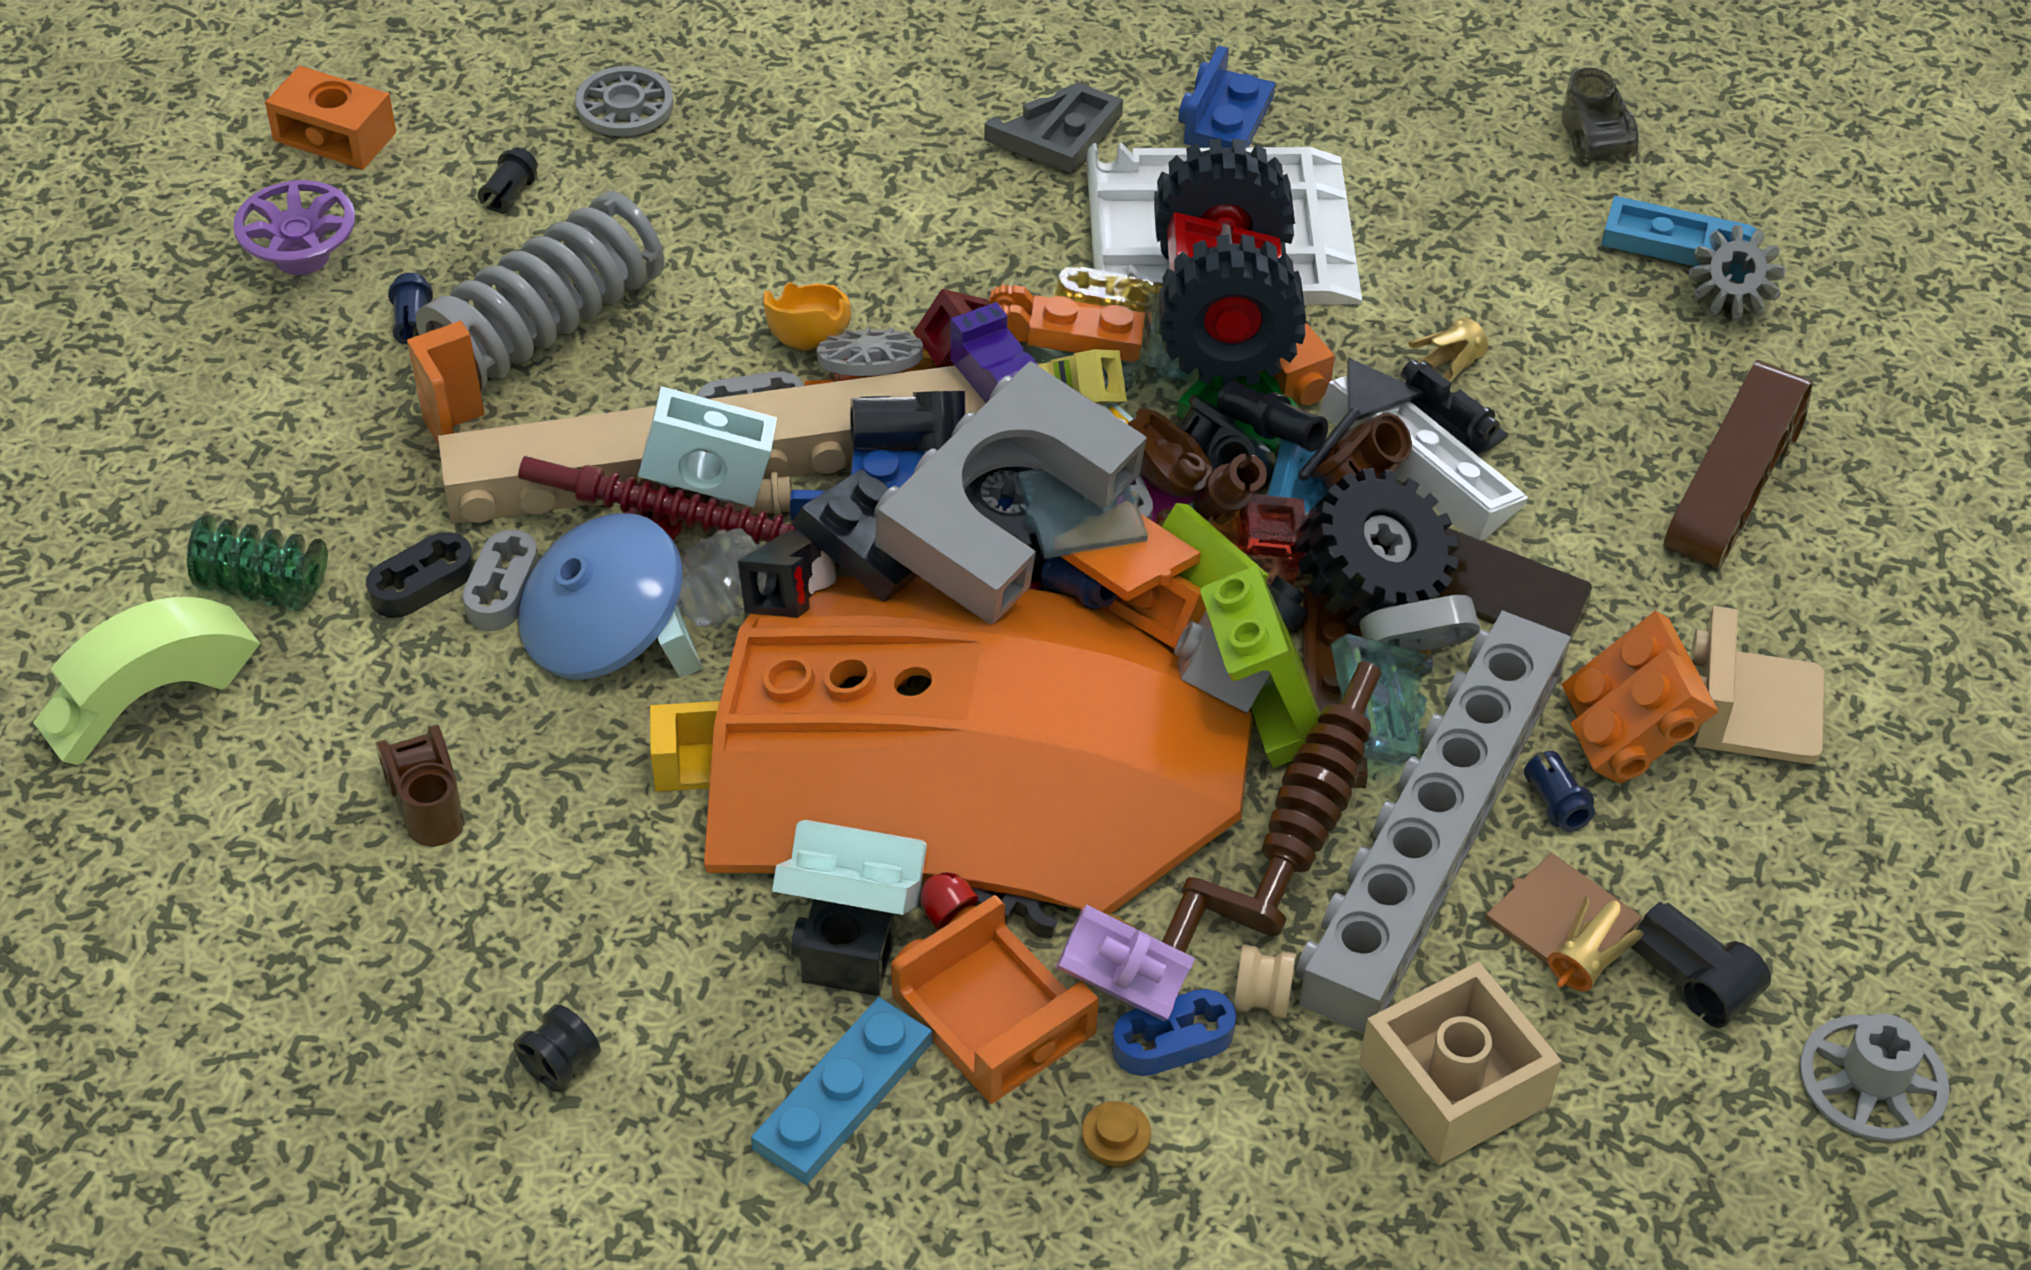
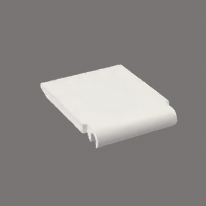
[1086,143,1362,306]

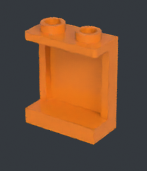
[891,895,1099,1105]

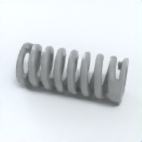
[416,191,664,392]

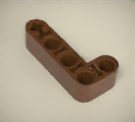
[1663,359,1813,570]

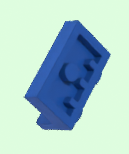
[1178,45,1276,148]

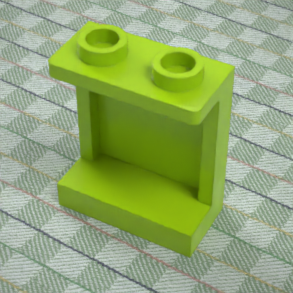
[1200,564,1320,768]

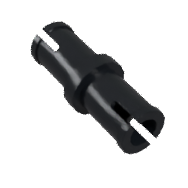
[1217,380,1328,452]

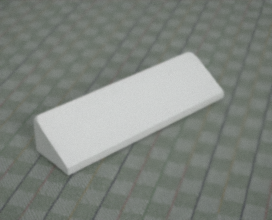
[1320,376,1528,540]

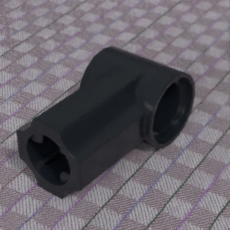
[850,391,966,451]
[1630,902,1771,1028]

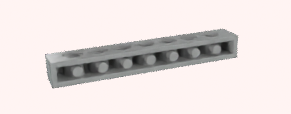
[1295,610,1571,1033]

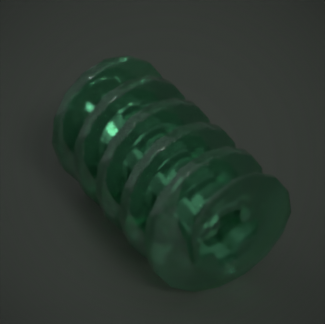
[186,514,328,611]

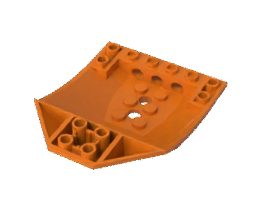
[704,577,1253,914]

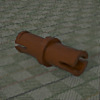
[1193,454,1267,522]

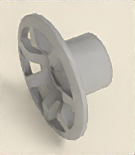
[1799,1014,1950,1142]

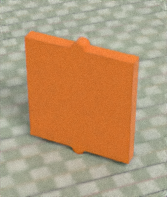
[1053,504,1201,602]

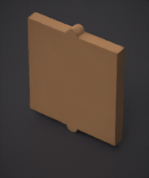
[1485,852,1643,966]

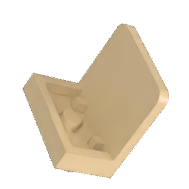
[1690,606,1824,764]

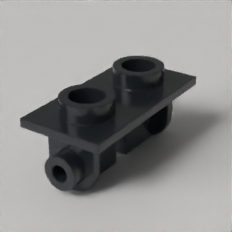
[1401,360,1508,457]

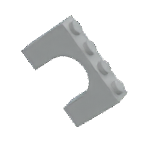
[874,361,1147,624]

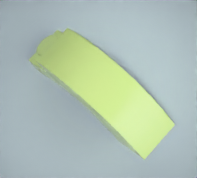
[33,597,261,765]

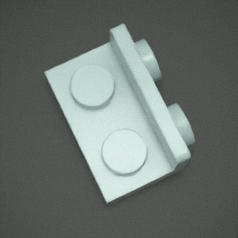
[772,820,927,915]

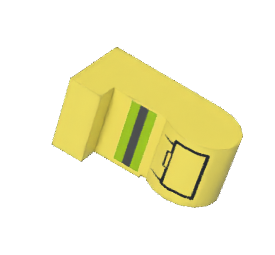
[1038,349,1127,405]

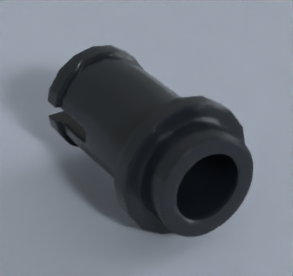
[477,147,538,214]

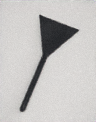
[1298,357,1424,481]

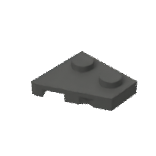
[984,82,1123,174]

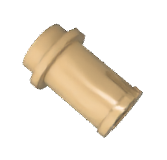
[720,472,793,517]

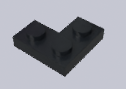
[791,469,917,602]

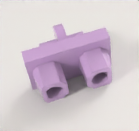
[1055,905,1195,1021]

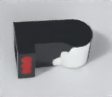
[737,529,837,618]

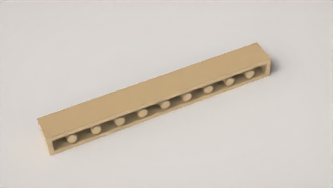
[438,366,986,524]

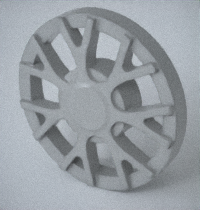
[575,66,673,137]
[817,327,923,376]

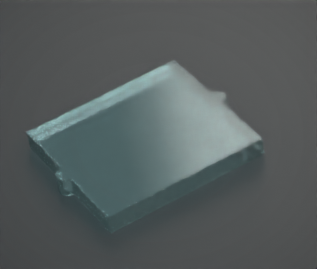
[1017,469,1148,558]

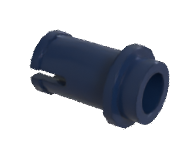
[388,273,433,344]
[1041,553,1118,609]
[1524,751,1595,832]

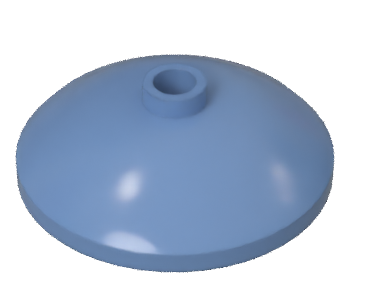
[518,513,682,680]

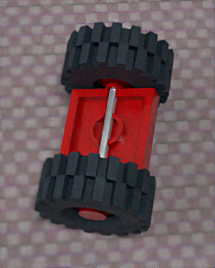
[1154,138,1307,386]

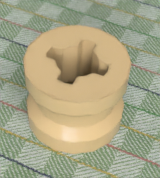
[1234,945,1296,1019]

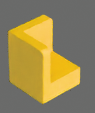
[650,701,720,792]

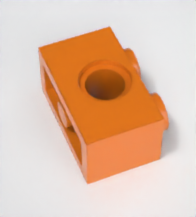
[265,65,396,170]

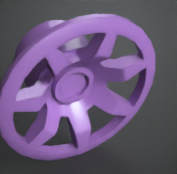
[233,180,355,275]

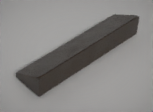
[1371,528,1592,641]

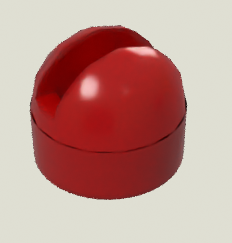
[920,872,979,930]

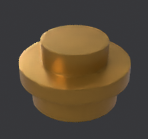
[1082,1101,1151,1167]

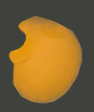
[763,282,852,351]

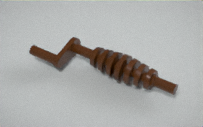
[1162,662,1382,953]

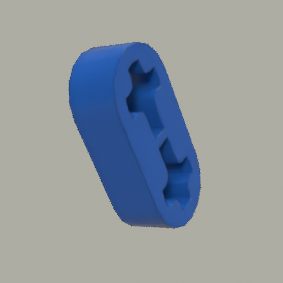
[1112,989,1237,1076]

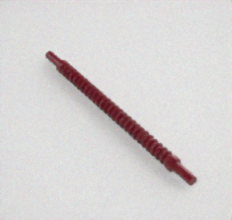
[518,456,1063,595]

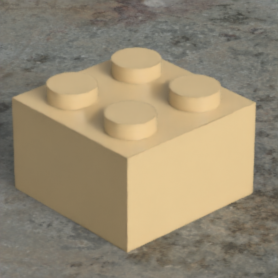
[1359,961,1562,1166]

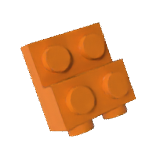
[1561,610,1719,784]

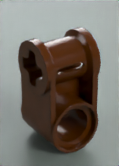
[1310,413,1412,490]
[375,724,464,847]

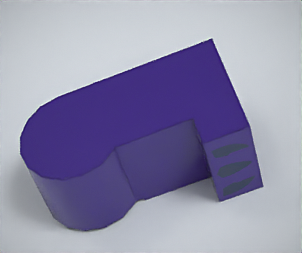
[951,302,1038,403]

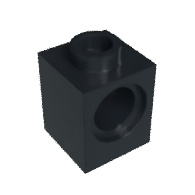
[791,899,894,996]

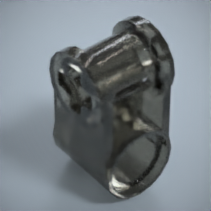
[1561,68,1639,165]

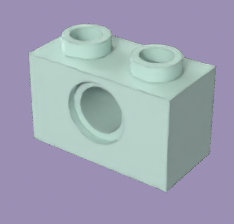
[638,386,777,507]

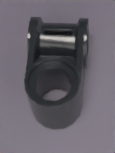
[1178,394,1276,492]

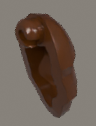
[1128,408,1212,497]

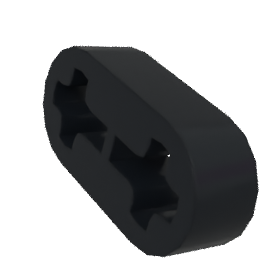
[366,532,474,618]

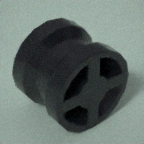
[513,1004,601,1092]

